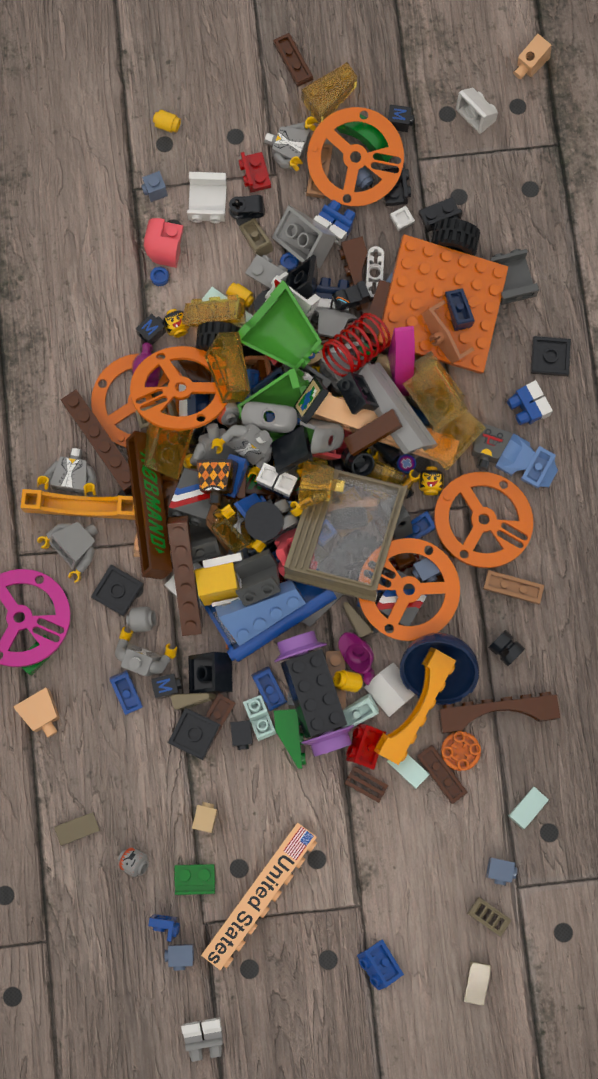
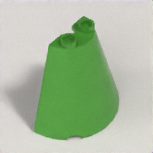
[233,280,323,369]
[237,368,314,444]

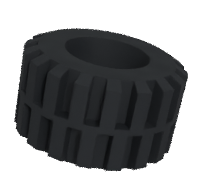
[431,218,480,256]
[196,321,243,360]

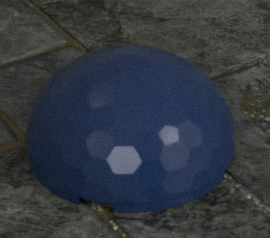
[400,633,479,705]

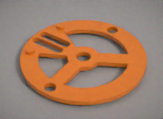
[307,107,404,207]
[130,346,231,431]
[91,353,185,448]
[434,472,533,568]
[358,538,460,641]

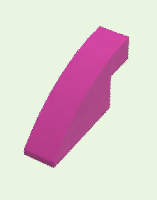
[388,326,415,396]

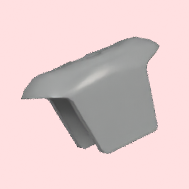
[311,307,358,349]
[241,401,298,434]
[300,418,344,454]

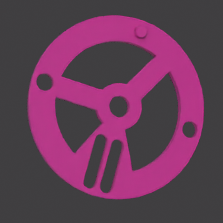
[0,569,71,667]

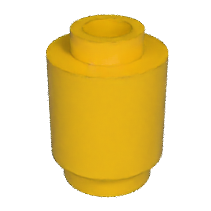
[153,109,181,133]
[226,282,254,309]
[333,670,363,693]

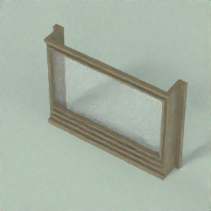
[284,464,409,602]

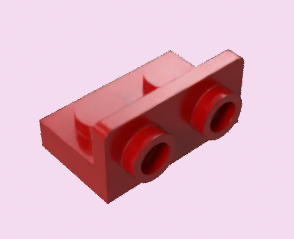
[238,152,271,193]
[346,724,386,770]

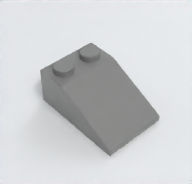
[272,205,337,268]

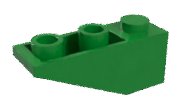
[274,709,306,770]

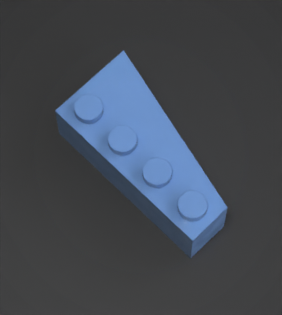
[215,580,306,646]

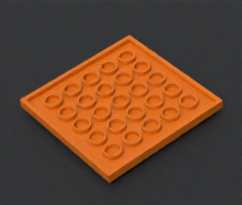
[378,234,508,374]

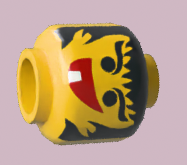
[163,309,190,338]
[419,467,444,496]

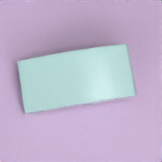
[243,695,276,741]

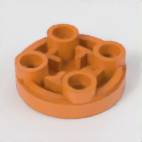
[441,731,481,771]

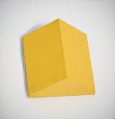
[195,562,240,606]

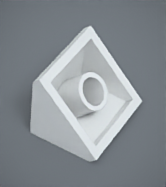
[364,662,416,717]

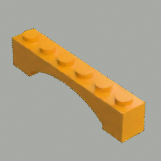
[21,489,135,520]
[374,647,456,765]

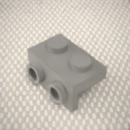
[245,254,289,289]

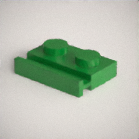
[175,864,215,895]

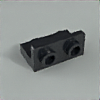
[382,163,411,206]
[419,197,462,232]
[337,372,379,415]

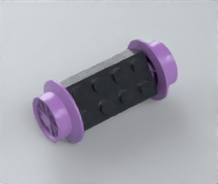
[274,631,354,757]

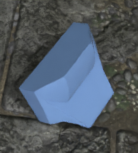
[495,433,535,476]
[521,446,558,488]

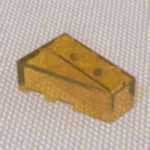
[301,62,357,124]
[205,332,251,403]

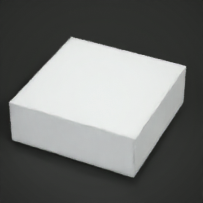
[390,206,415,231]

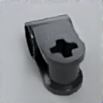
[229,195,265,219]

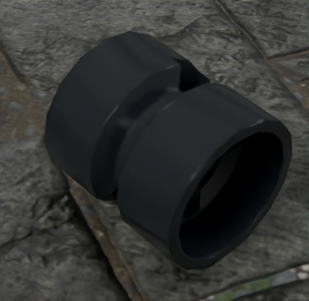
[341,447,375,476]
[488,630,525,666]

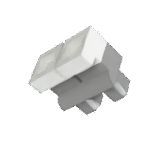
[181,1017,224,1062]

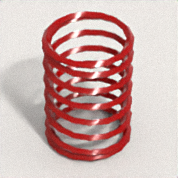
[322,313,391,377]

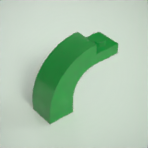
[337,114,393,162]

